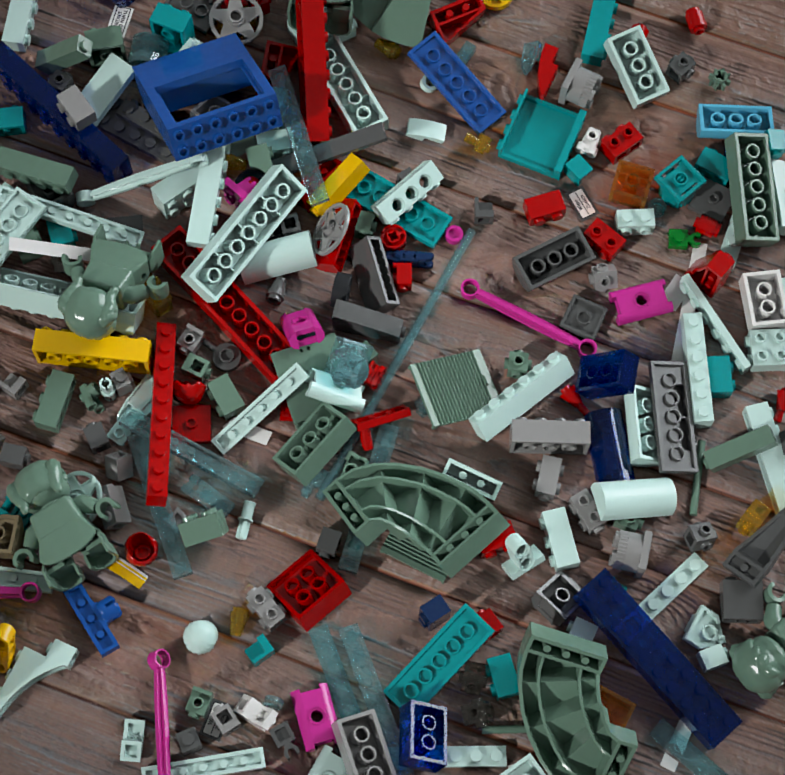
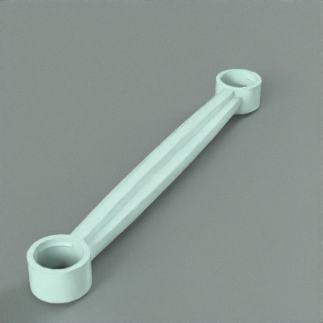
[75,152,209,207]

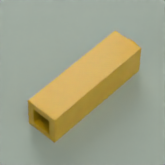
[306,152,370,217]

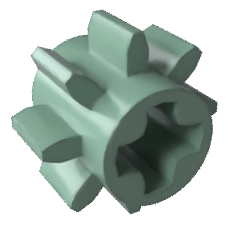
[708,68,731,91]

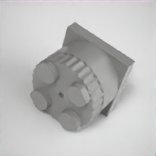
[558,57,604,110]
[608,530,653,579]

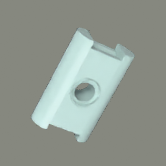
[305,368,366,414]
[308,745,347,775]

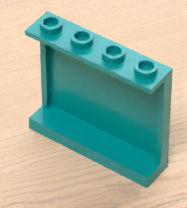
[496,88,587,180]

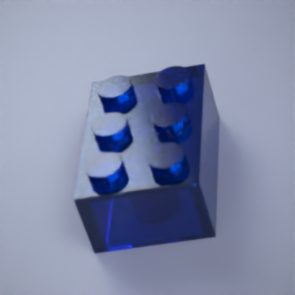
[575,349,640,400]
[399,699,447,773]

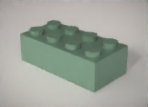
[272,402,357,487]

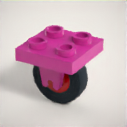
[223,170,263,208]

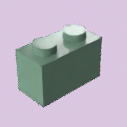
[205,373,246,421]

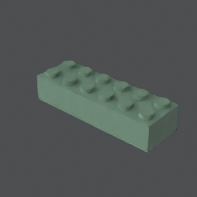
[725,132,780,247]

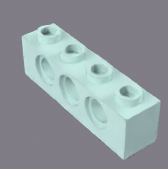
[370,160,444,225]

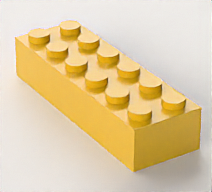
[32,327,154,375]

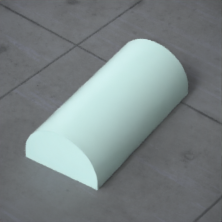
[240,230,318,285]
[623,384,658,467]
[590,477,677,521]

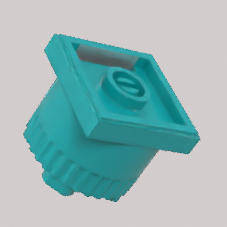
[654,155,707,208]

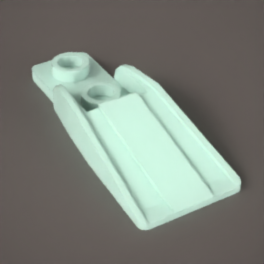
[107,374,153,446]

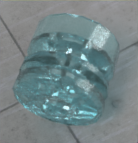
[127,32,170,67]

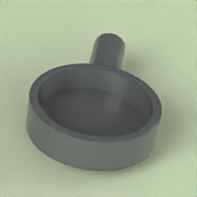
[202,338,241,372]

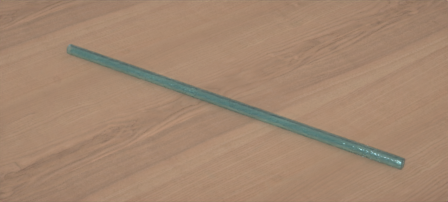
[315,228,476,501]

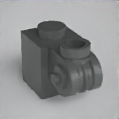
[266,213,301,241]

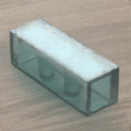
[456,41,476,65]

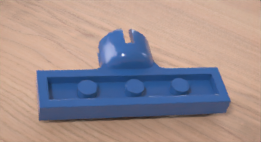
[63,583,122,658]

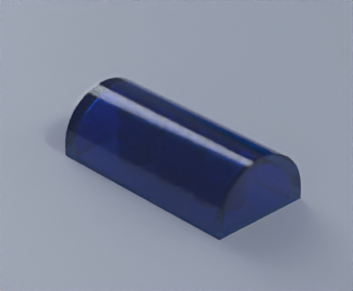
[583,408,635,482]

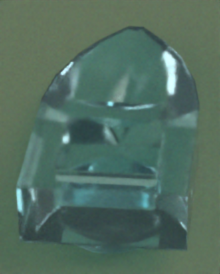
[521,41,543,76]

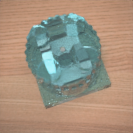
[324,336,373,389]

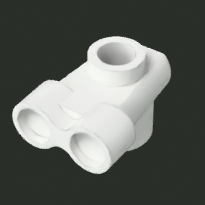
[575,127,601,158]

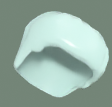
[183,620,218,655]

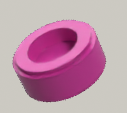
[445,225,464,245]

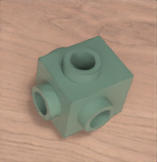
[504,350,532,379]

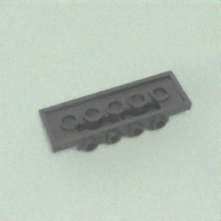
[96,98,175,164]
[648,360,699,474]

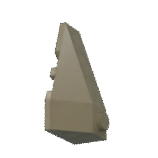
[0,514,25,559]

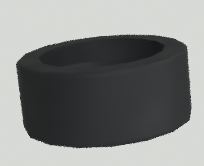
[330,272,353,307]

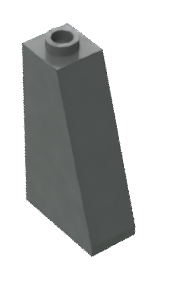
[332,299,406,344]

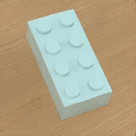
[603,25,670,110]
[151,168,227,220]

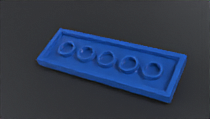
[407,31,506,136]

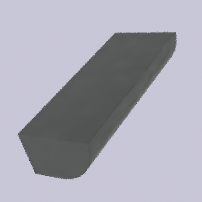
[349,236,400,313]

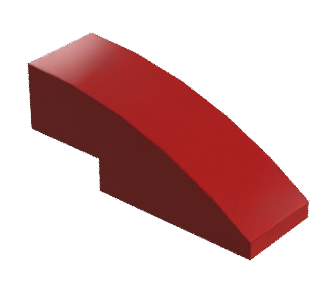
[537,43,559,100]

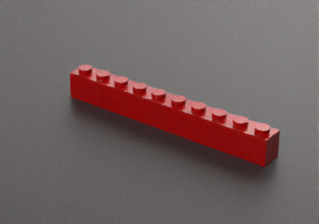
[145,322,176,507]

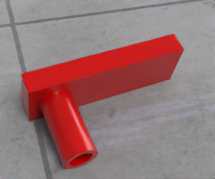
[350,404,411,451]

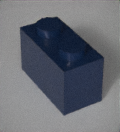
[418,594,451,631]

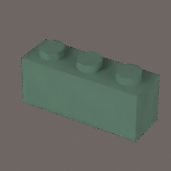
[32,369,77,434]

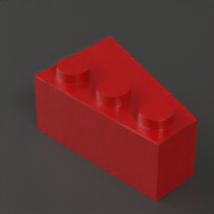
[428,0,486,46]

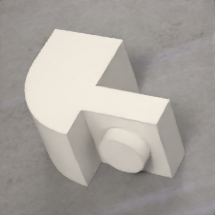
[233,694,279,732]

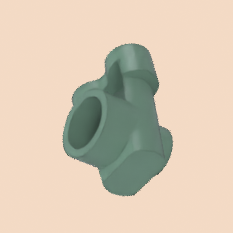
[79,382,105,414]
[340,451,370,476]

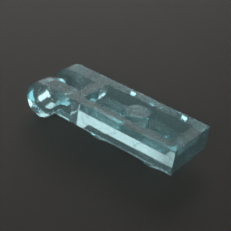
[180,473,235,518]

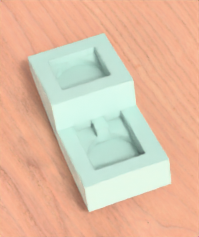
[406,118,447,144]
[120,718,146,762]

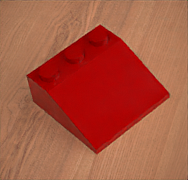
[266,549,352,632]

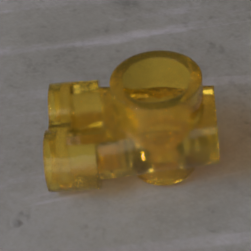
[463,132,493,155]

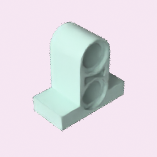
[501,533,546,580]

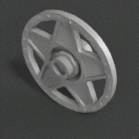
[209,0,263,45]
[312,203,350,256]

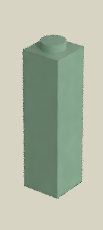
[35,34,93,75]
[702,424,778,473]

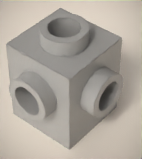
[588,263,618,292]

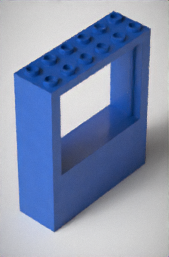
[132,33,283,162]

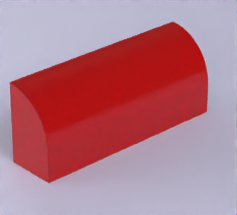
[315,198,363,273]

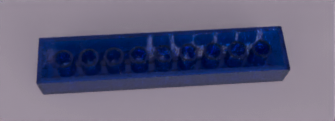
[0,41,133,184]
[572,568,743,750]

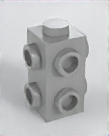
[532,454,565,502]
[95,483,132,530]
[568,488,607,535]
[245,585,287,632]

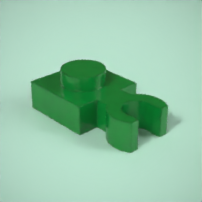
[668,229,701,250]

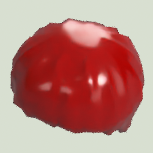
[173,380,206,405]
[124,532,158,567]

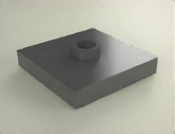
[687,176,731,224]
[559,294,608,341]

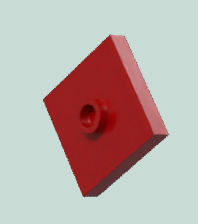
[172,405,212,445]

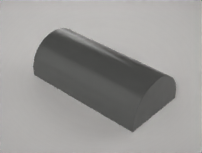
[512,226,596,292]

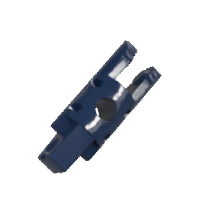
[386,250,434,269]

